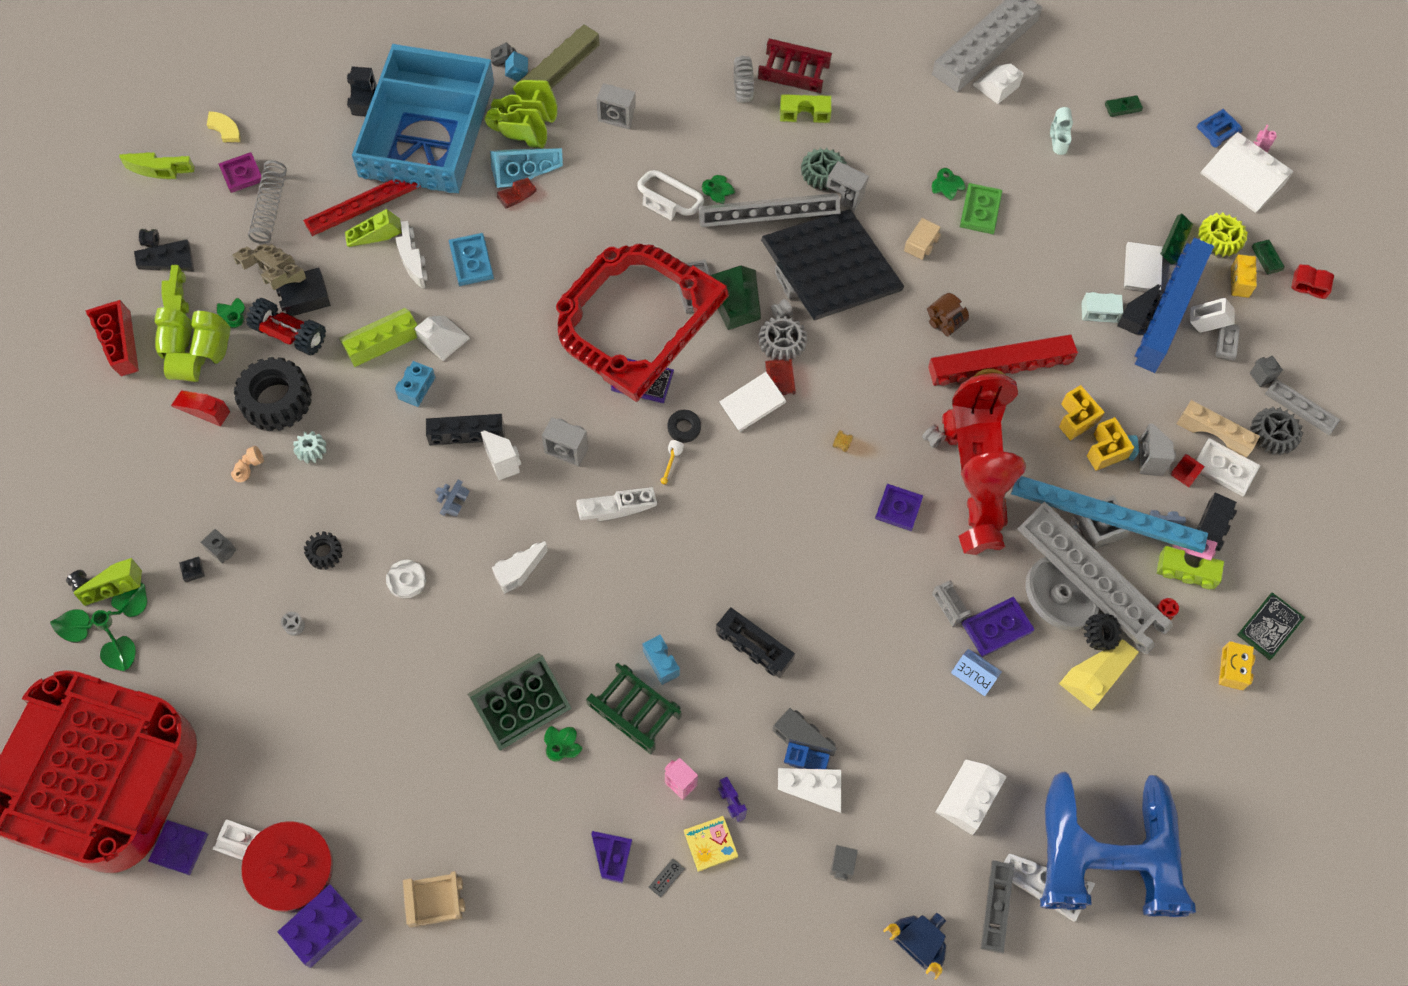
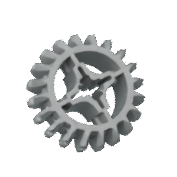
[733,56,754,103]
[758,315,808,362]

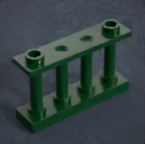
[586,662,682,755]

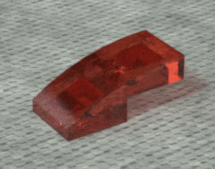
[497,178,537,209]

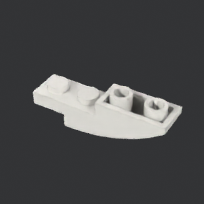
[396,221,428,289]
[576,487,657,521]

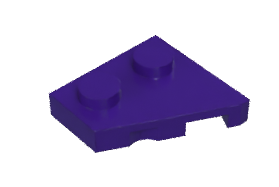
[591,831,632,883]

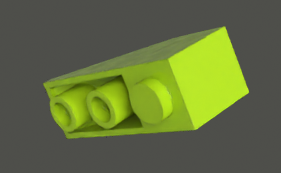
[345,209,402,247]
[73,558,142,606]

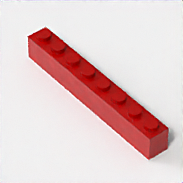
[928,334,1078,386]

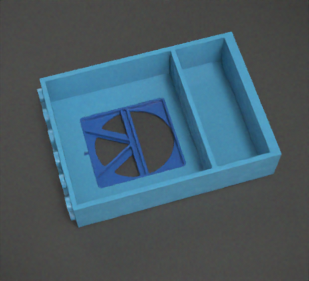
[352,44,494,194]

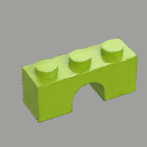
[780,94,831,123]
[1156,546,1224,589]

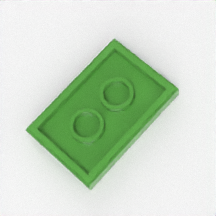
[960,183,1002,234]

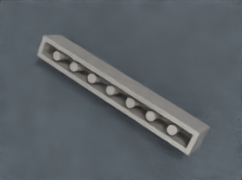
[698,193,840,227]

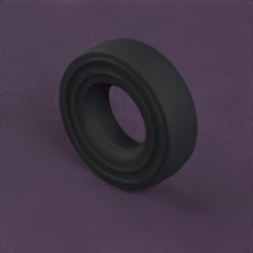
[667,409,701,443]

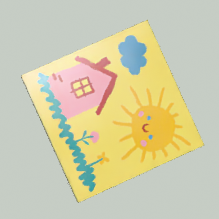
[684,816,738,872]

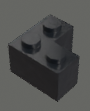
[347,66,377,117]

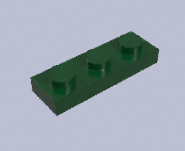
[1160,213,1193,265]

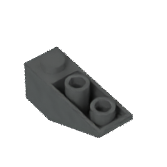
[772,708,837,756]

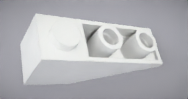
[492,541,548,594]

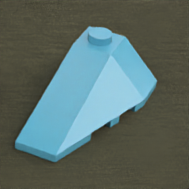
[490,148,563,188]

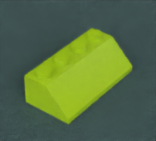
[339,308,418,367]

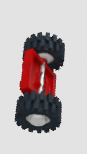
[246,297,326,356]

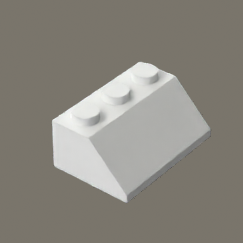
[936,760,1007,835]

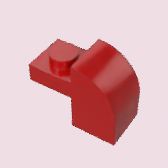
[958,524,1005,555]

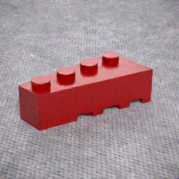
[85,300,139,377]

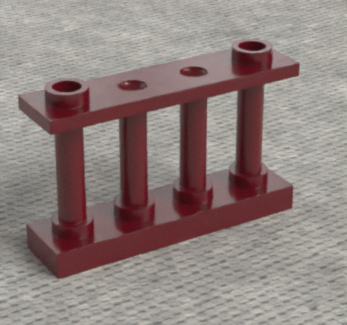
[758,38,832,94]

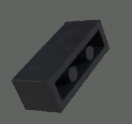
[1197,492,1237,551]

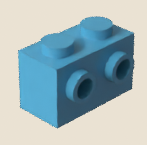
[395,361,436,407]

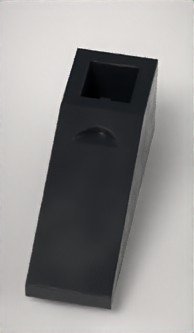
[1117,284,1161,335]

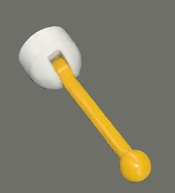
[660,440,684,485]

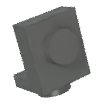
[491,42,517,66]

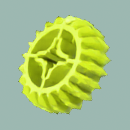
[1198,212,1248,257]

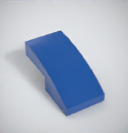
[784,742,830,769]

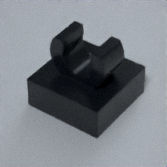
[179,556,205,583]

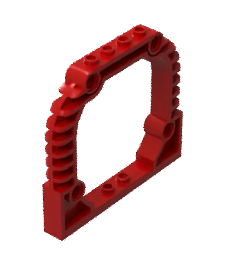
[556,243,729,402]

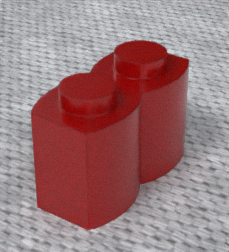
[1291,264,1334,299]

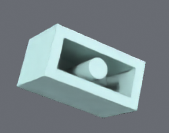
[1081,292,1123,323]

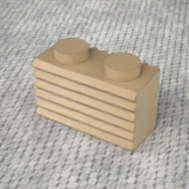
[904,218,941,260]

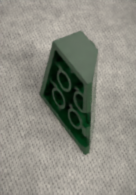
[709,265,761,330]

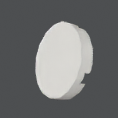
[386,560,426,599]

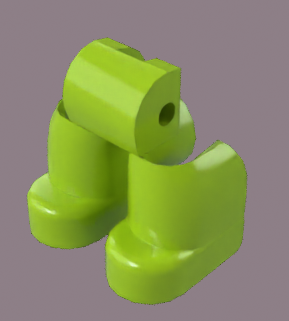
[485,80,558,148]
[154,307,231,382]

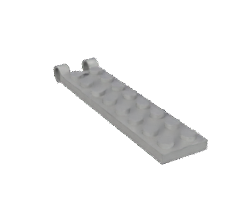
[1017,502,1173,654]

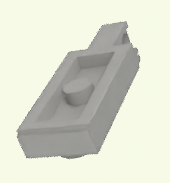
[1216,314,1240,361]

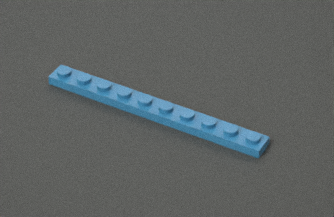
[1011,476,1208,553]

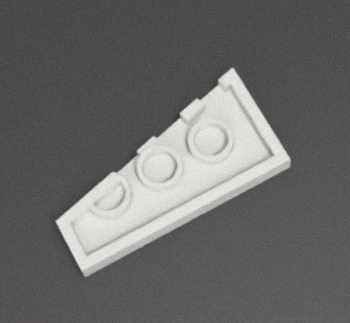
[1004,853,1096,922]

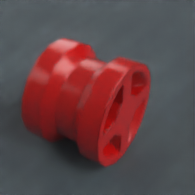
[1156,598,1179,620]

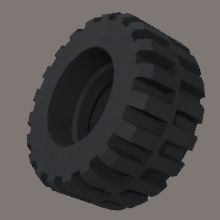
[234,357,312,431]

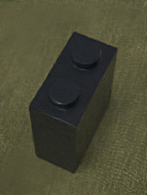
[276,267,331,316]

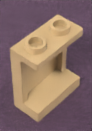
[403,871,465,928]

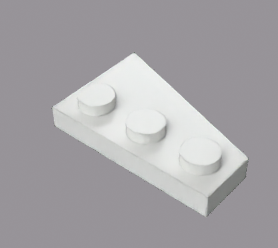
[778,768,841,813]

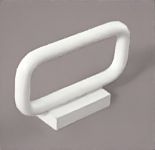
[637,170,704,221]

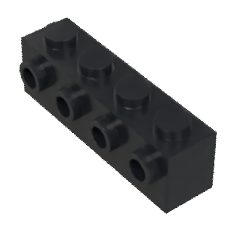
[426,414,505,446]

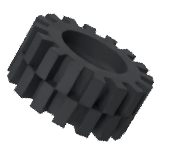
[304,531,343,570]
[1084,613,1122,650]

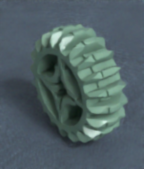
[801,147,846,191]

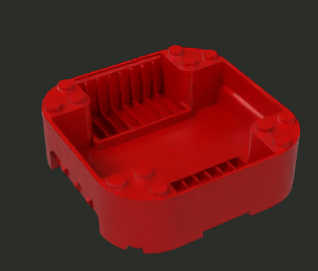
[0,670,197,873]

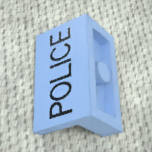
[951,648,1002,696]

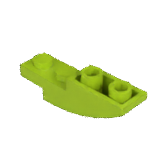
[119,152,194,179]
[161,265,189,314]

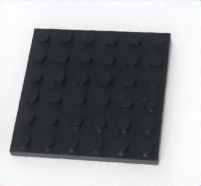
[761,209,905,321]

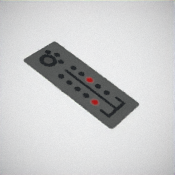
[649,859,684,898]

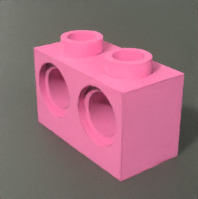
[665,758,698,800]

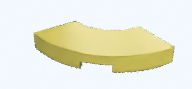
[207,111,241,142]

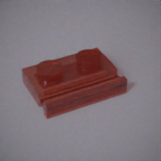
[765,359,796,395]

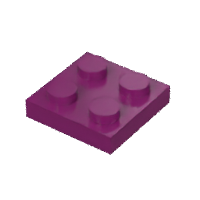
[218,152,263,193]

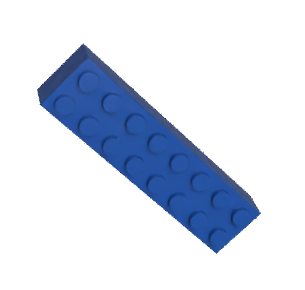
[1134,238,1214,373]

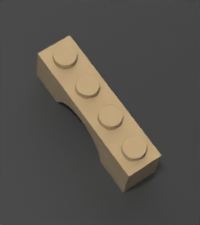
[1177,400,1260,458]

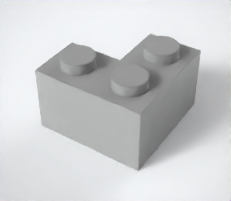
[826,161,869,212]

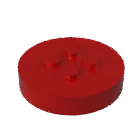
[241,821,333,912]

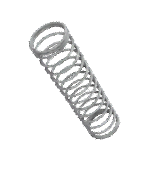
[248,160,287,244]

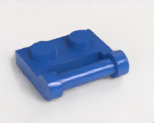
[1197,109,1243,148]

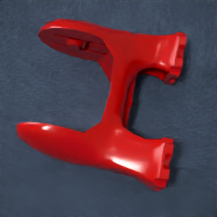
[942,373,1026,531]

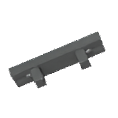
[980,860,1014,954]

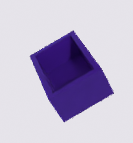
[277,884,363,968]

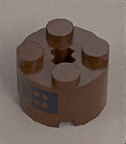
[927,293,969,337]

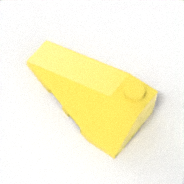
[1059,639,1139,710]

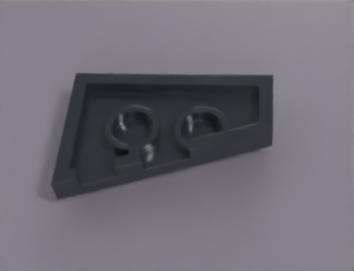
[134,239,195,272]

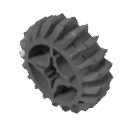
[1250,407,1304,455]

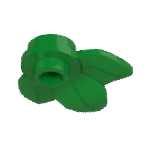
[931,168,965,200]
[702,175,735,204]
[216,298,245,328]
[544,726,583,762]

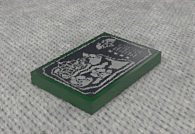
[1237,592,1305,661]

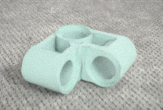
[1050,107,1073,155]

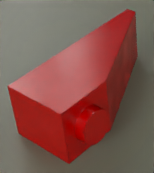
[171,390,230,427]

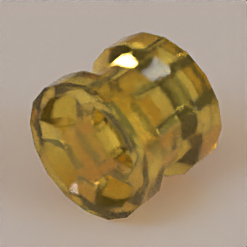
[832,430,854,453]

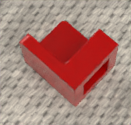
[1170,454,1205,487]

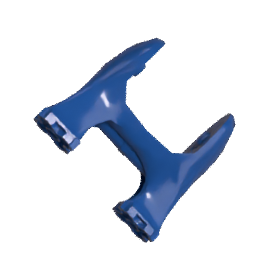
[1040,772,1196,918]

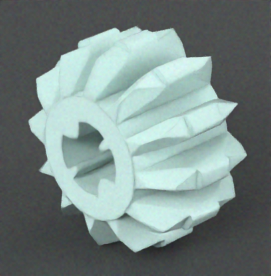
[293,431,326,464]

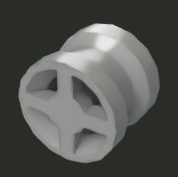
[771,299,793,318]
[922,425,946,448]
[281,612,305,636]

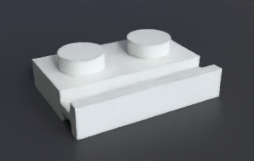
[213,819,260,860]

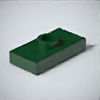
[1105,95,1143,117]
[1252,239,1285,275]

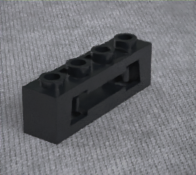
[716,607,795,678]

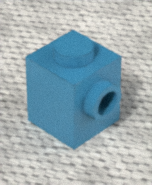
[505,51,528,82]

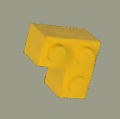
[1059,385,1105,441]
[1086,417,1134,471]

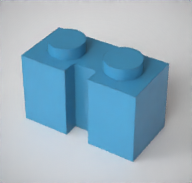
[642,635,680,685]

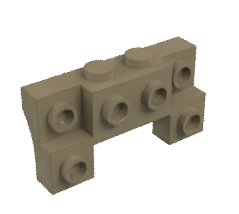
[232,244,306,290]

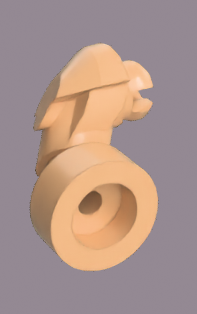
[231,446,264,482]

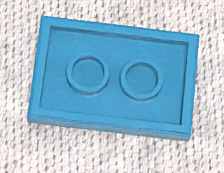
[449,233,494,286]

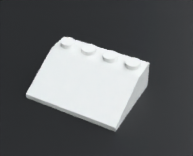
[1201,132,1293,213]

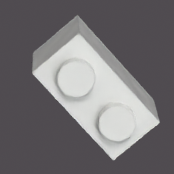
[1190,298,1235,333]

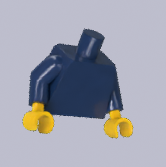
[883,913,947,980]

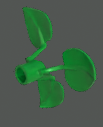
[50,583,147,672]

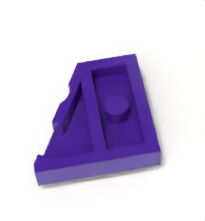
[717,777,747,822]

